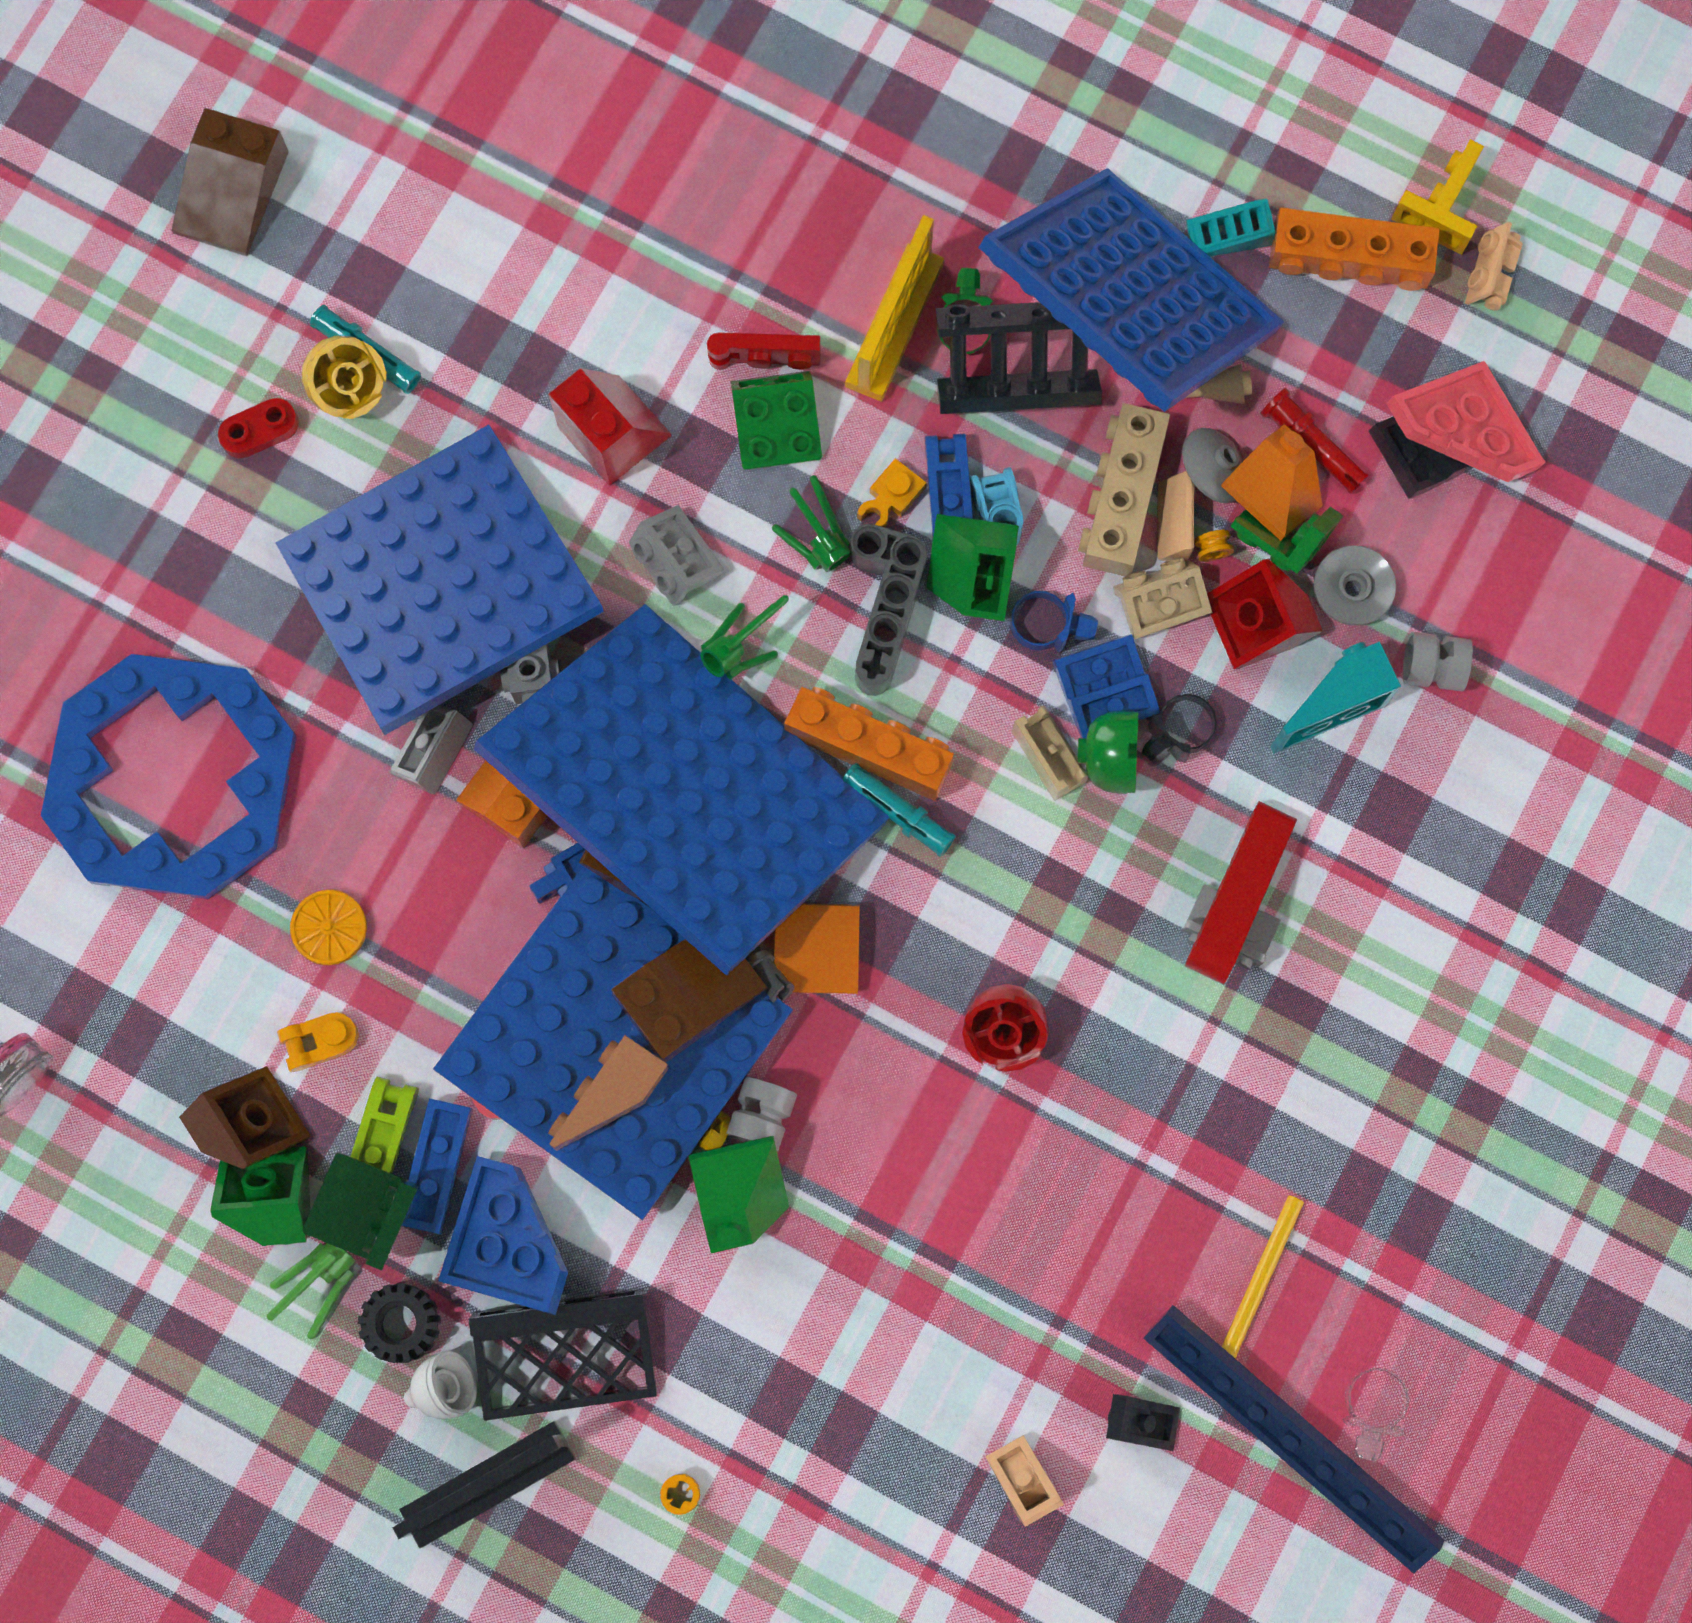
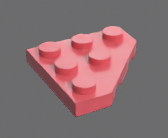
[1386,361,1545,482]

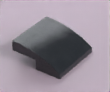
[1369,416,1474,499]

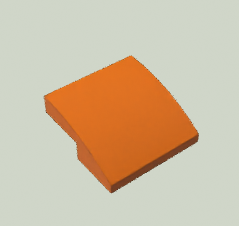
[774,903,860,994]

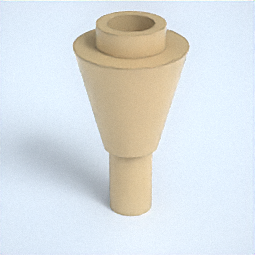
[1185,364,1252,404]

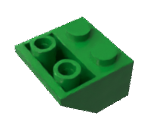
[926,514,1019,621]

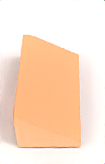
[1157,471,1194,561]

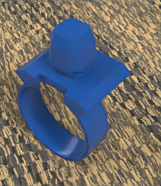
[1010,591,1098,653]

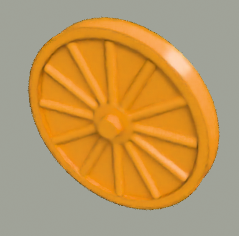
[290,890,367,965]

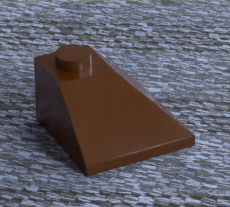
[179,1066,311,1169]

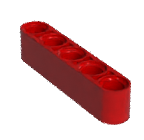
[1185,801,1297,985]

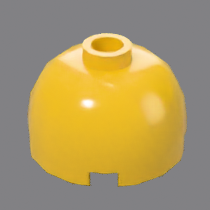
[302,336,387,419]

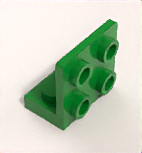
[730,371,822,469]
[1230,506,1343,574]

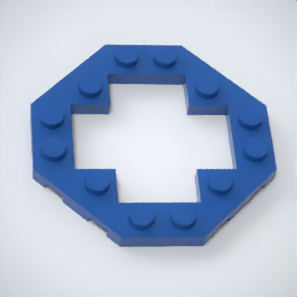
[41,654,297,899]

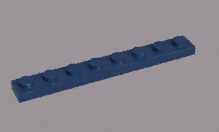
[1143,1305,1445,1574]

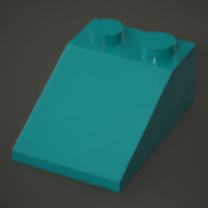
[1270,641,1401,754]

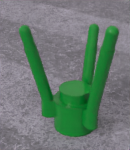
[772,475,852,572]
[700,595,789,680]

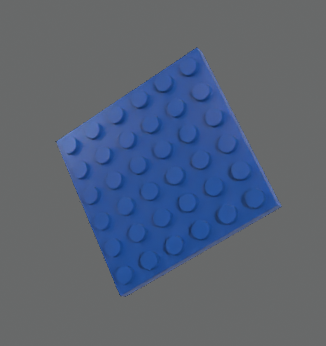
[978,168,1284,412]
[275,425,604,735]
[433,866,793,1221]

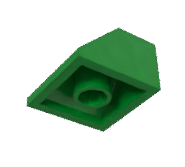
[689,1136,789,1254]
[210,1147,311,1246]

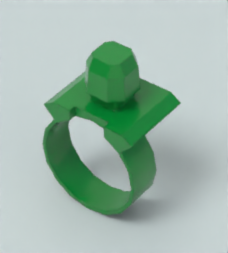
[937,267,993,354]

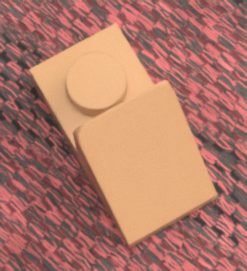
[985,1435,1064,1527]

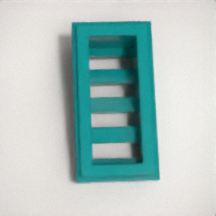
[1186,199,1275,257]

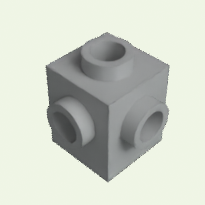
[500,644,561,704]

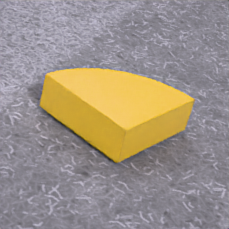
[697,1111,731,1151]

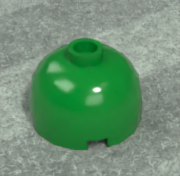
[1078,710,1138,794]

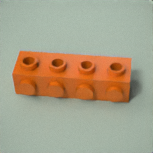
[1269,207,1440,291]
[784,686,954,801]

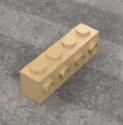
[1078,403,1170,576]

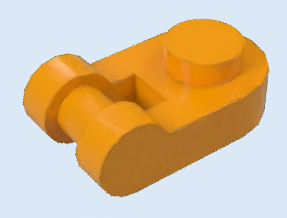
[277,1012,359,1073]

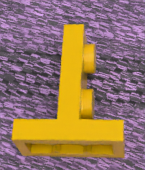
[1391,139,1484,255]

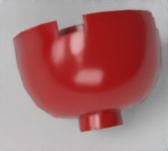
[962,984,1049,1072]

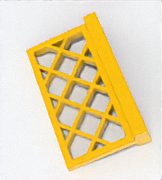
[845,215,944,402]

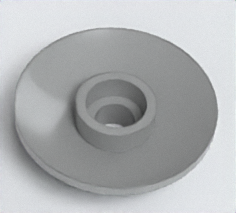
[1182,428,1244,503]
[1313,545,1396,626]

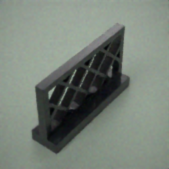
[468,1289,657,1421]
[392,1421,576,1549]

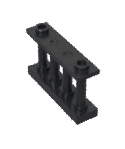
[936,302,1102,414]

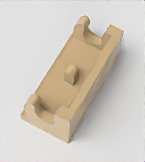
[1012,706,1090,801]

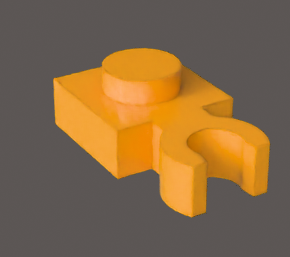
[857,458,927,528]

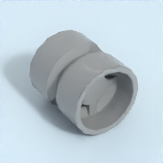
[1403,632,1473,692]
[726,1077,797,1152]

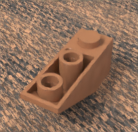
[548,1035,668,1151]

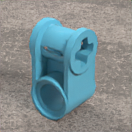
[970,467,1023,544]

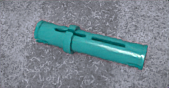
[309,305,421,394]
[842,763,956,857]

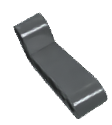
[851,524,927,696]

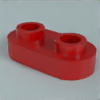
[218,398,299,458]

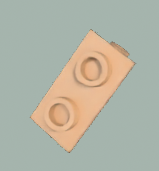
[1465,222,1523,310]

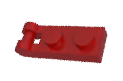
[707,332,821,370]

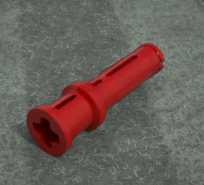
[1260,388,1369,494]

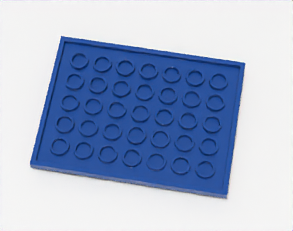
[474,604,889,976]

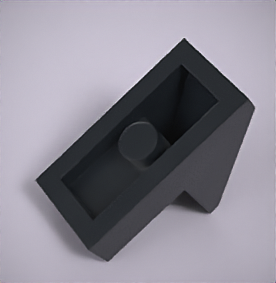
[1106,1394,1180,1451]

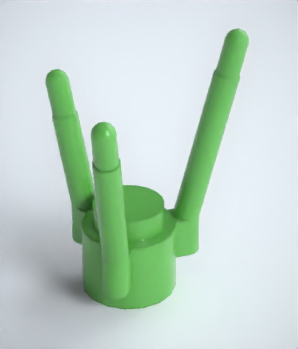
[267,1243,356,1339]

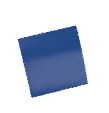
[1052,634,1160,738]

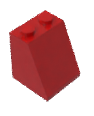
[548,368,671,486]

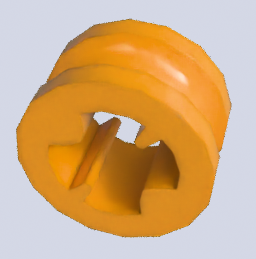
[1194,529,1235,562]
[660,1474,700,1515]

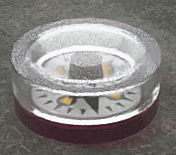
[0,1033,53,1117]

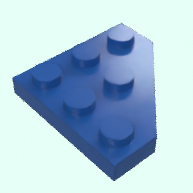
[438,1156,568,1315]

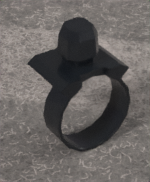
[1140,694,1217,766]

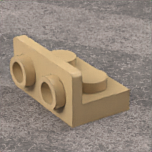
[1113,558,1212,639]

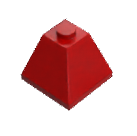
[1207,559,1323,670]

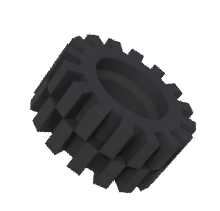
[358,1283,441,1363]

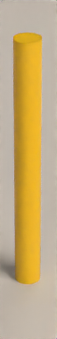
[1222,1195,1304,1359]

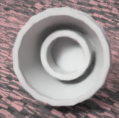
[404,1351,477,1419]

